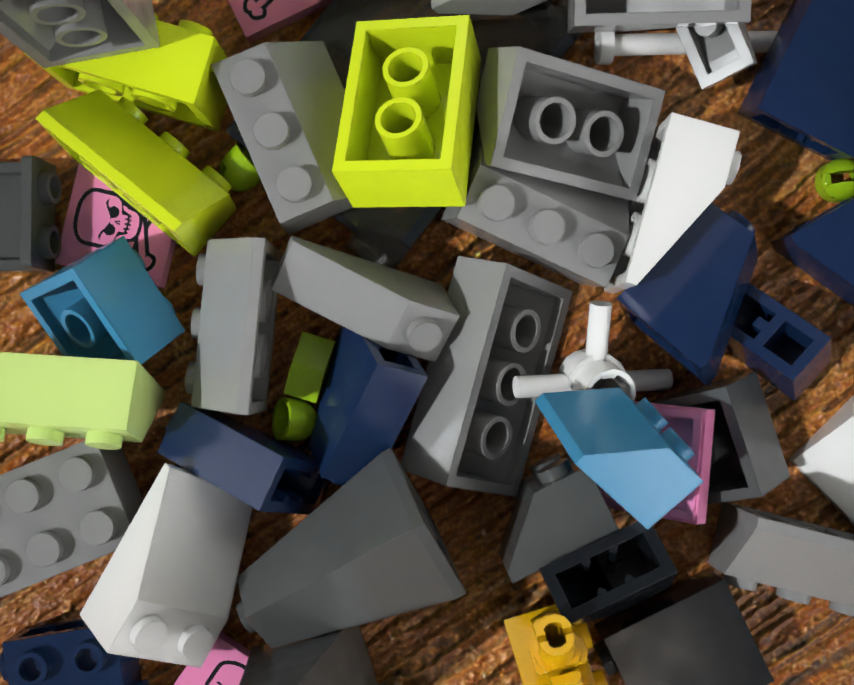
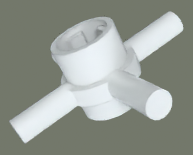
[512,301,673,401]

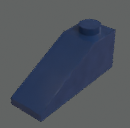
[726,283,832,401]

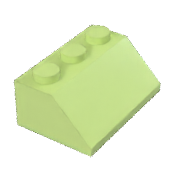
[0,352,165,450]

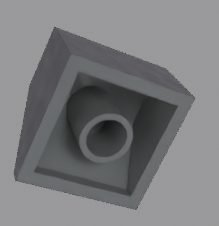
[649,371,790,504]
[498,453,619,583]

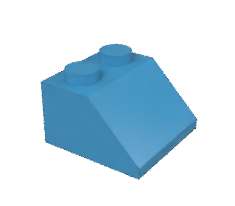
[19,236,185,364]
[535,387,704,530]

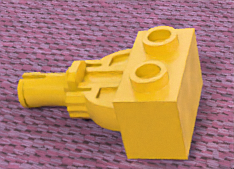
[504,604,608,685]

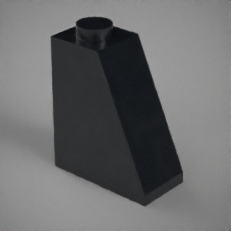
[539,521,678,625]
[593,568,774,685]

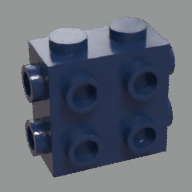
[0,618,149,685]

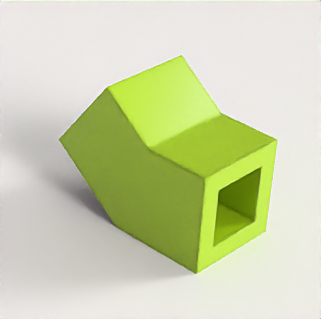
[284,332,335,403]

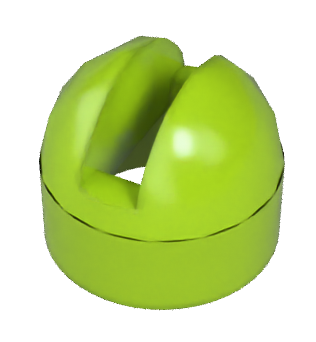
[219,143,261,192]
[815,158,854,203]
[272,397,317,442]

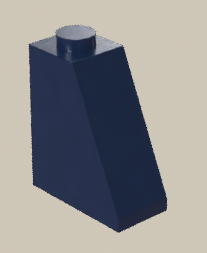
[737,0,854,160]
[771,197,854,307]
[617,203,758,386]
[309,325,428,485]
[157,402,331,515]

